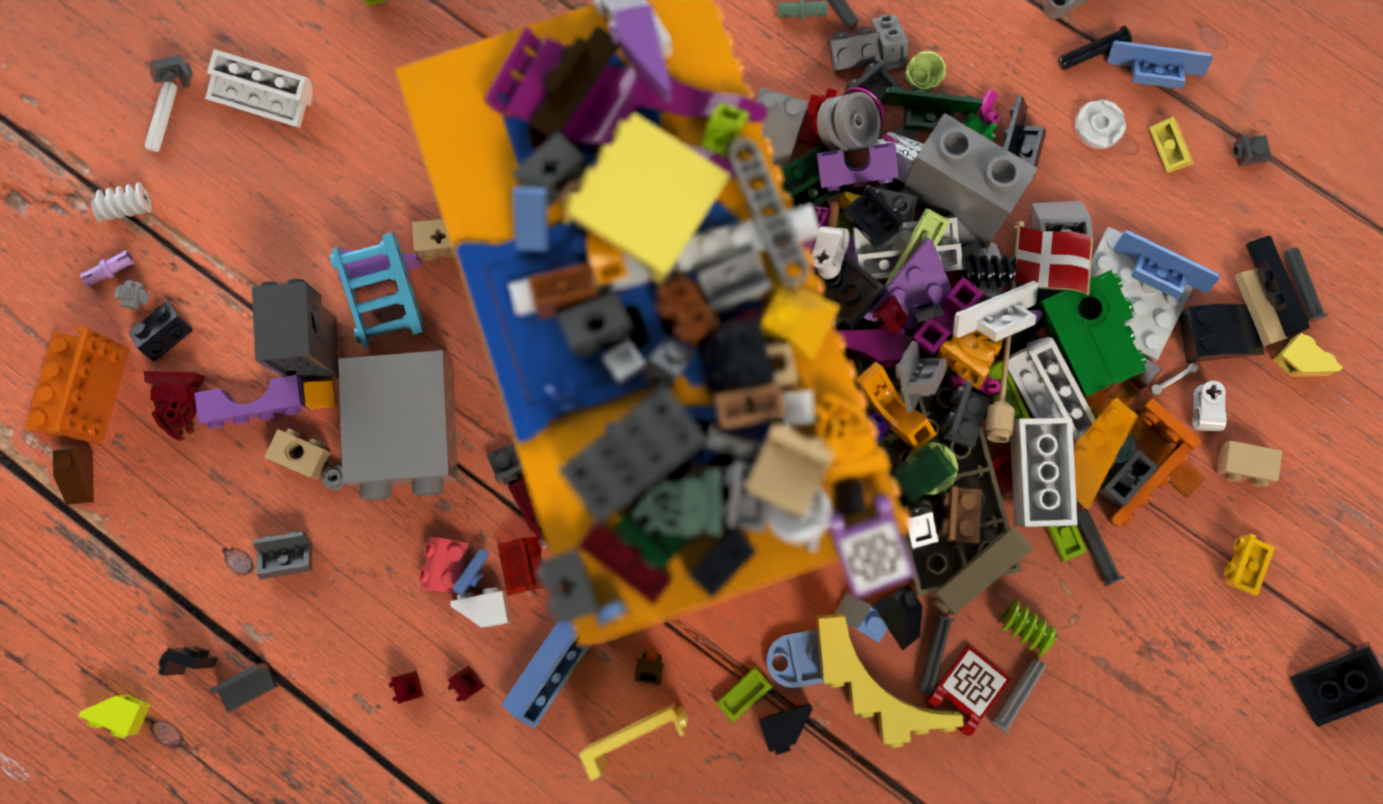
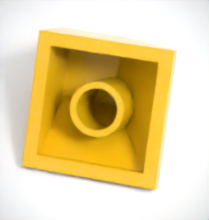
[761,284,839,362]

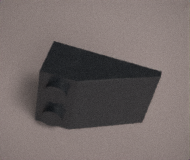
[1179,304,1264,363]
[1290,641,1383,727]

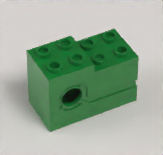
[1035,270,1147,397]

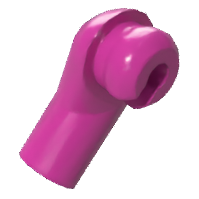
[978,90,1000,126]

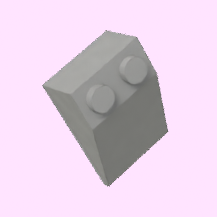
[756,87,808,169]

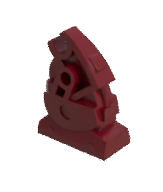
[144,371,204,442]

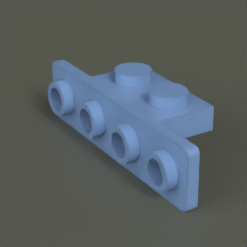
[1107,41,1213,89]
[1114,230,1220,299]

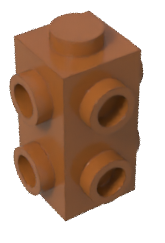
[654,273,720,350]

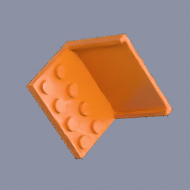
[25,326,130,445]

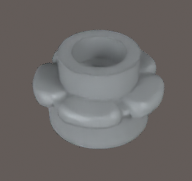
[322,465,345,490]

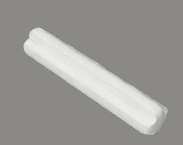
[144,82,178,152]

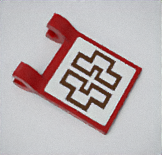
[924,645,1011,736]

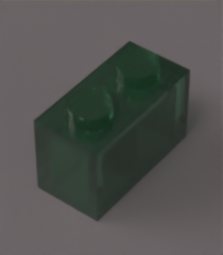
[890,445,957,505]

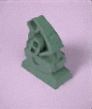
[633,469,721,536]

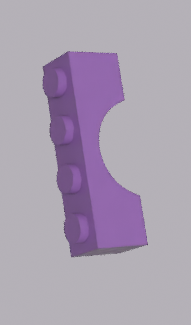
[195,375,308,429]

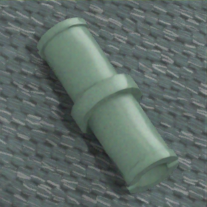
[778,0,827,20]

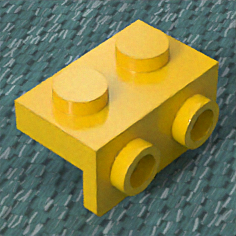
[1224,534,1275,596]

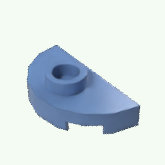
[453,548,489,596]

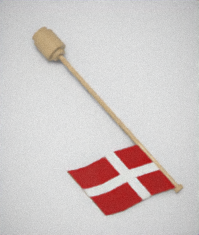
[985,221,1093,443]

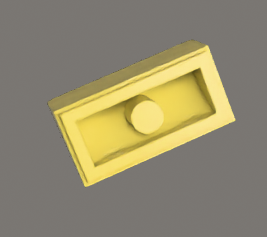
[1149,117,1194,173]

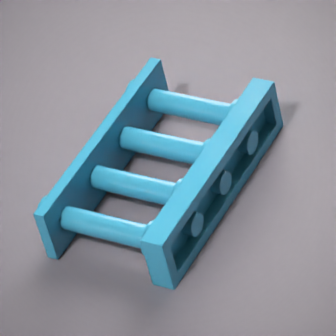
[330,231,425,348]

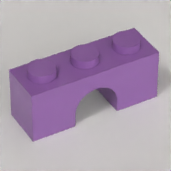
[817,142,899,191]

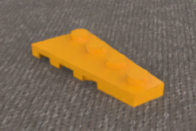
[1073,398,1138,510]

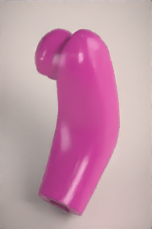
[949,374,1001,397]

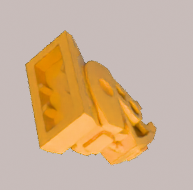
[936,330,1003,389]
[814,394,890,484]

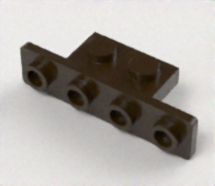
[530,27,621,138]

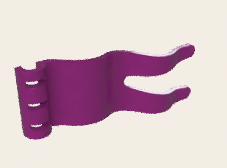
[484,26,768,181]

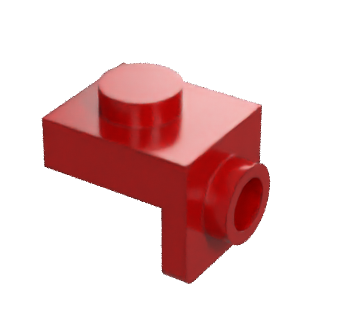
[992,452,1013,498]

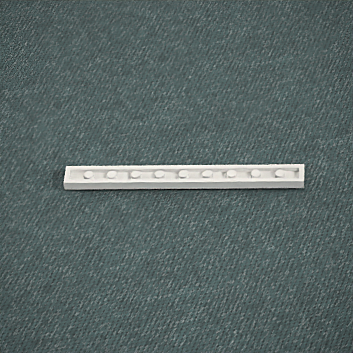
[509,205,820,316]

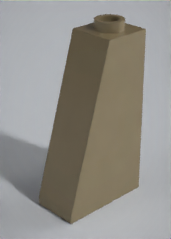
[932,527,1034,615]

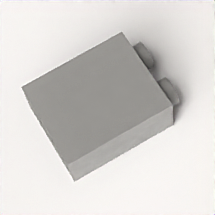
[903,113,1038,248]
[338,350,458,500]

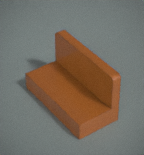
[528,263,599,319]

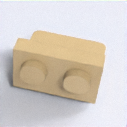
[746,424,834,517]

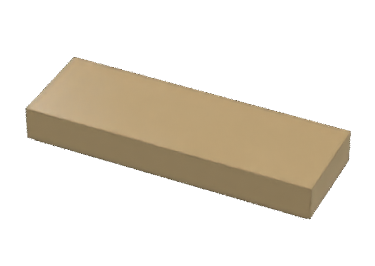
[1235,268,1287,346]

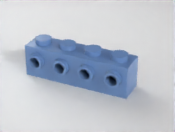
[501,620,591,729]

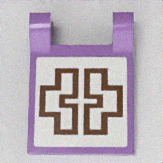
[828,493,915,598]

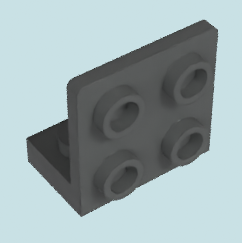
[941,380,990,449]

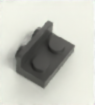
[487,442,524,485]

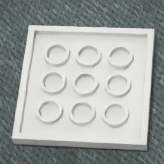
[1090,227,1193,362]

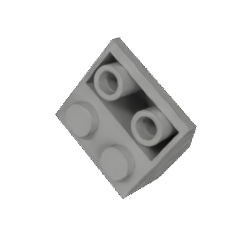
[1030,201,1093,238]

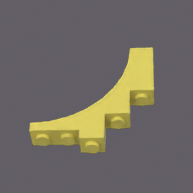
[816,613,963,748]

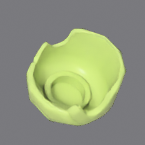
[905,51,946,91]

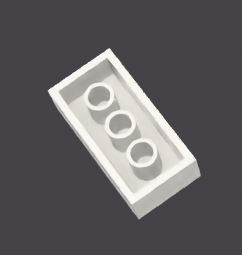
[1010,418,1077,527]

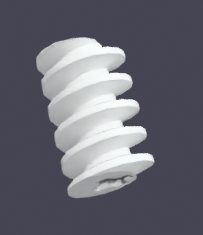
[91,182,152,222]

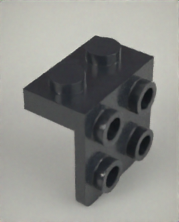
[697,318,776,400]

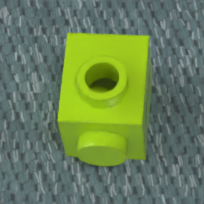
[702,102,749,158]

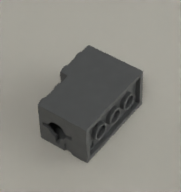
[252,279,339,379]
[557,386,706,525]

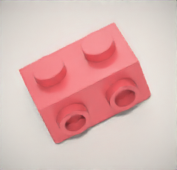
[419,537,469,595]

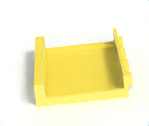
[563,113,730,285]
[579,702,689,780]

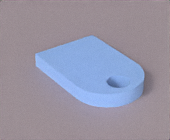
[766,629,823,688]

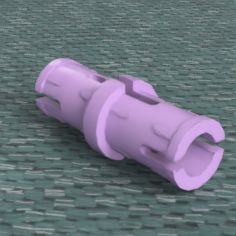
[80,250,135,288]

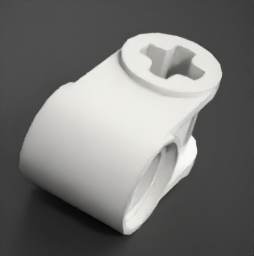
[812,226,849,279]
[1192,381,1227,431]

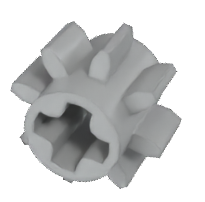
[114,280,150,310]

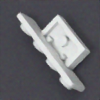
[953,281,1038,342]

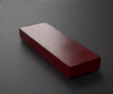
[577,521,674,606]

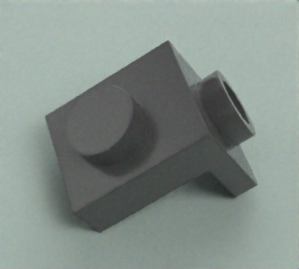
[642,336,695,392]

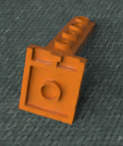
[1108,398,1202,527]

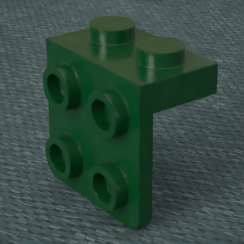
[615,481,696,570]

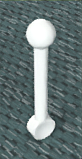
[1150,363,1199,395]

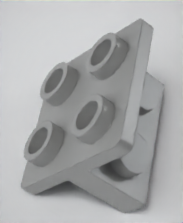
[896,341,948,412]

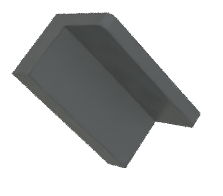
[209,663,279,713]

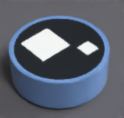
[595,600,629,627]

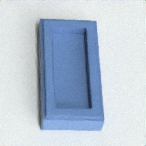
[513,187,549,251]

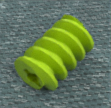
[998,600,1058,657]

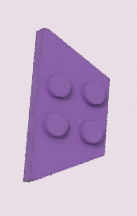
[864,238,952,331]

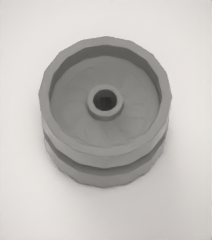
[817,92,881,152]

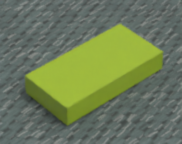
[715,666,772,722]

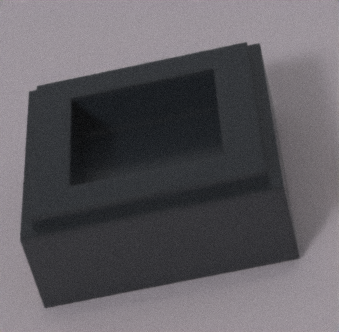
[909,301,943,322]

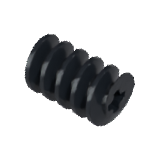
[959,255,1017,288]

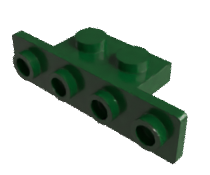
[880,87,983,132]

